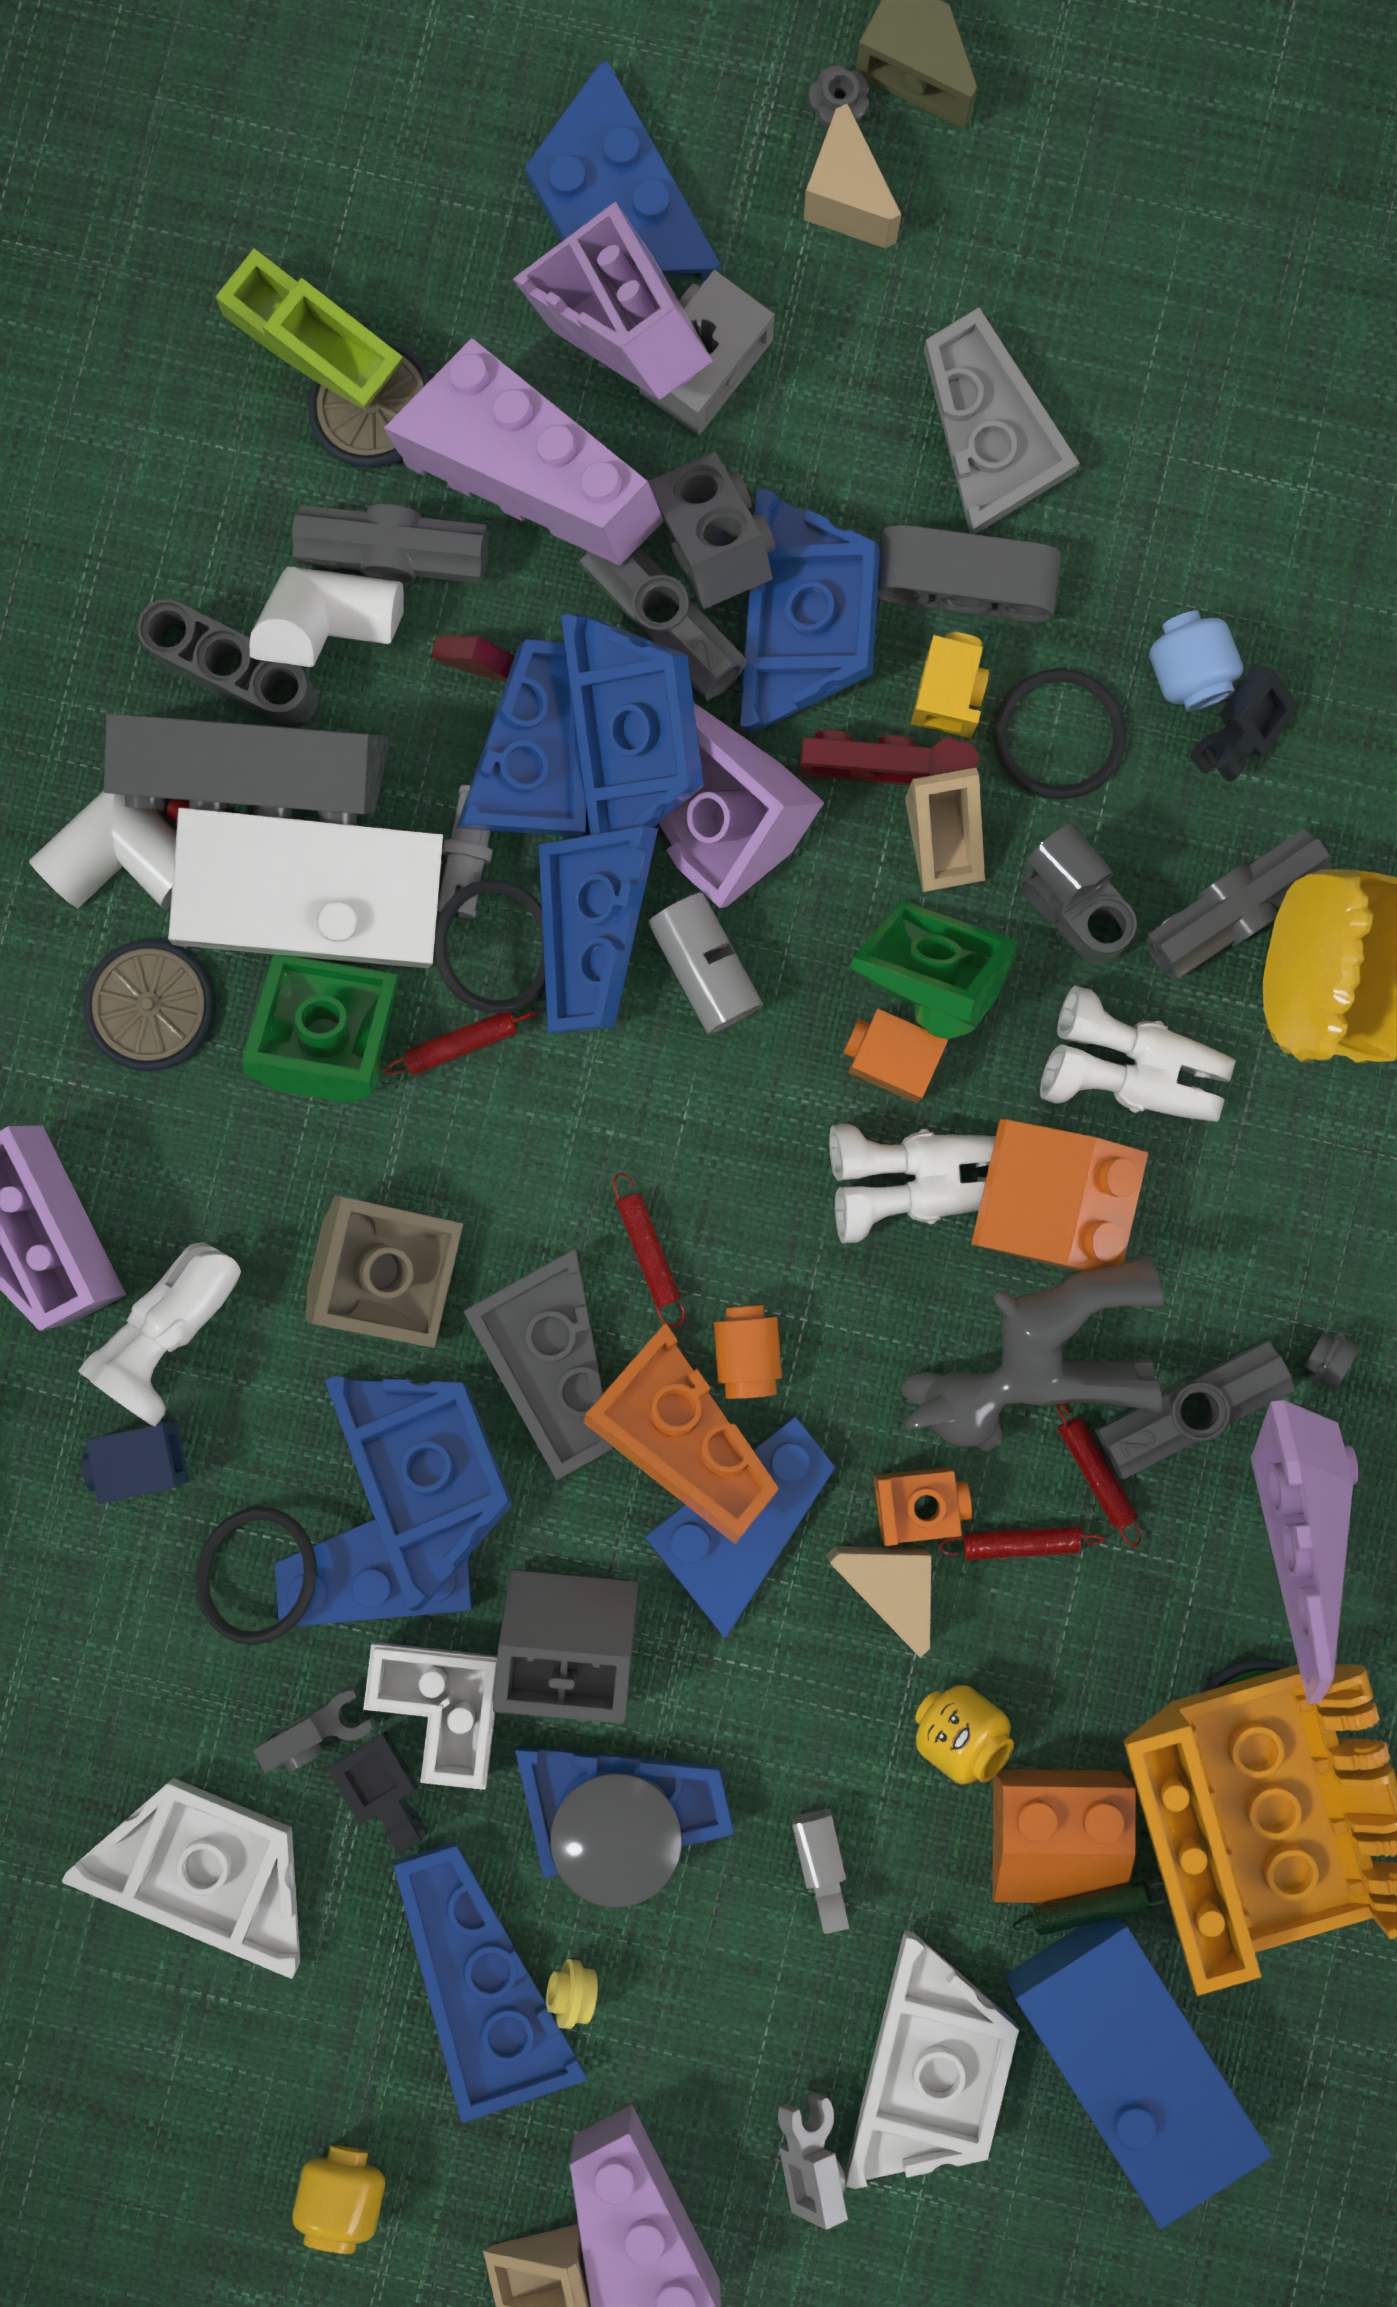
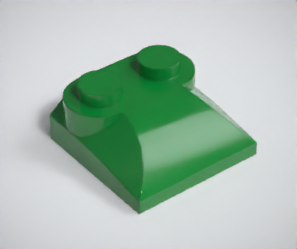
[851,900,1018,1039]
[242,954,398,1103]

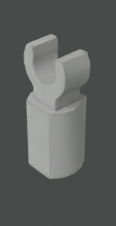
[791,1809,850,1934]

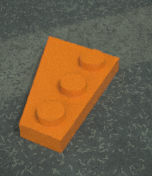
[583,1322,779,1545]

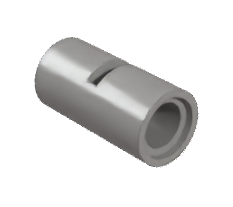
[648,893,763,1035]

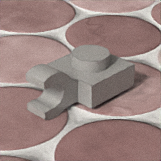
[778,2092,848,2230]

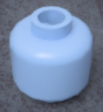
[1149,610,1244,712]

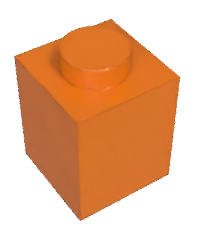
[843,1008,948,1104]

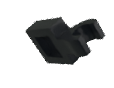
[1191,664,1299,782]
[326,1731,428,1855]

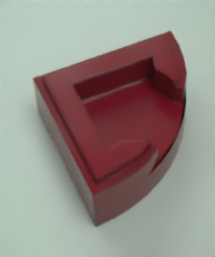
[431,635,515,682]

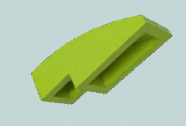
[216,248,404,410]

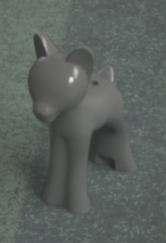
[901,1254,1164,1452]

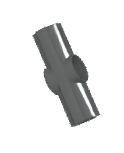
[292,504,489,584]
[580,547,747,701]
[1144,828,1333,982]
[1095,1340,1295,1480]

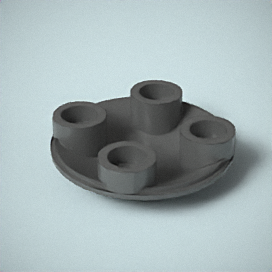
[550,1773,681,1907]

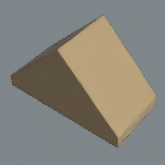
[803,104,901,248]
[905,768,985,892]
[826,1546,931,1658]
[483,2224,591,2307]

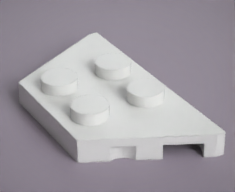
[62,1778,300,1979]
[845,1930,1019,2189]

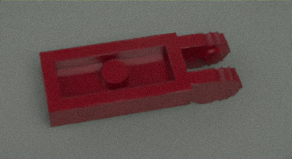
[797,730,981,786]

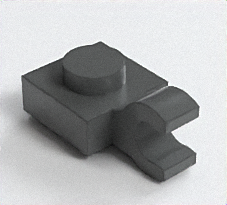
[253,1686,376,1773]

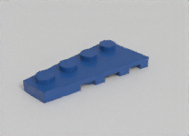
[393,1841,588,2123]

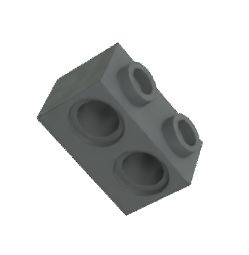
[648,452,776,609]

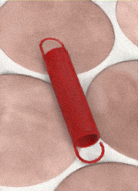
[384,1011,537,1076]
[613,1173,685,1328]
[1056,1404,1141,1547]
[939,1526,1106,1561]

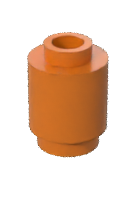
[714,1305,782,1399]

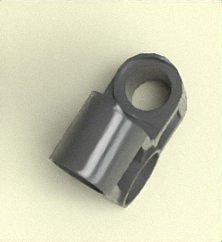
[1020,822,1137,965]

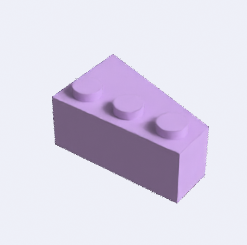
[513,201,713,400]
[0,1125,126,1331]
[570,2104,720,2307]

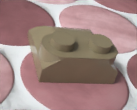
[306,1195,463,1348]

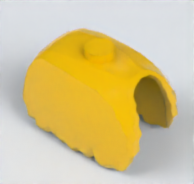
[1263,869,1397,1063]

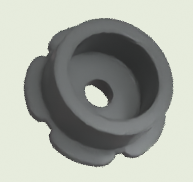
[809,65,869,128]
[1304,1330,1361,1392]

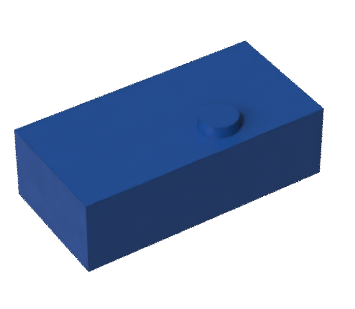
[1005,1917,1273,2229]

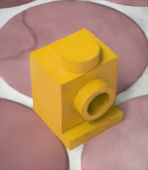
[910,632,989,739]

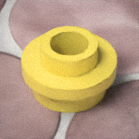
[546,1959,598,2029]

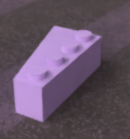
[384,338,664,566]

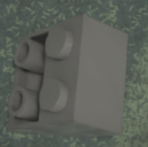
[492,1569,639,1724]

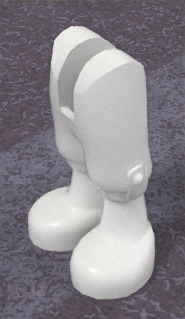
[1040,986,1236,1122]
[829,1123,996,1243]
[78,1242,241,1427]

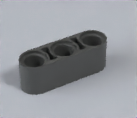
[878,525,1062,623]
[137,599,318,728]

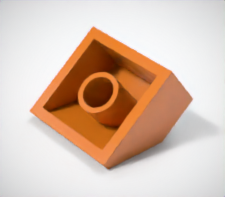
[971,1119,1148,1272]
[992,1769,1136,1903]

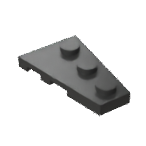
[463,1249,613,1480]

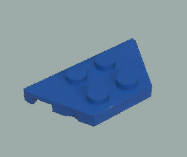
[525,61,721,280]
[740,489,881,733]
[561,614,704,835]
[325,1376,513,1612]

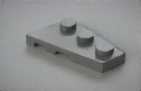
[924,307,1080,534]

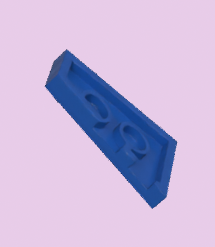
[456,639,586,837]
[539,825,658,1034]
[645,1415,835,1638]
[274,1519,474,1626]
[515,1745,734,1879]

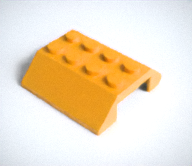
[1123,1664,1397,1996]

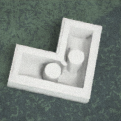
[249,567,404,667]
[29,790,177,910]
[363,1642,498,1790]

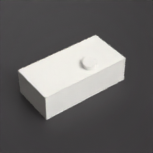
[168,808,443,969]

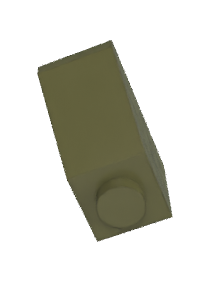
[856,0,977,130]

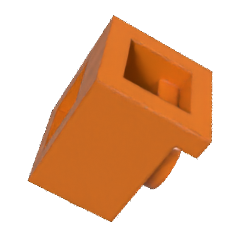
[873,1467,972,1546]

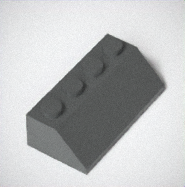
[104,713,389,825]

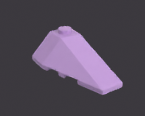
[659,702,824,908]
[1251,1400,1358,1704]

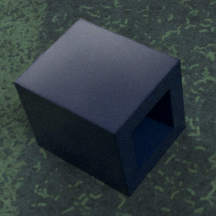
[82,1420,190,1504]

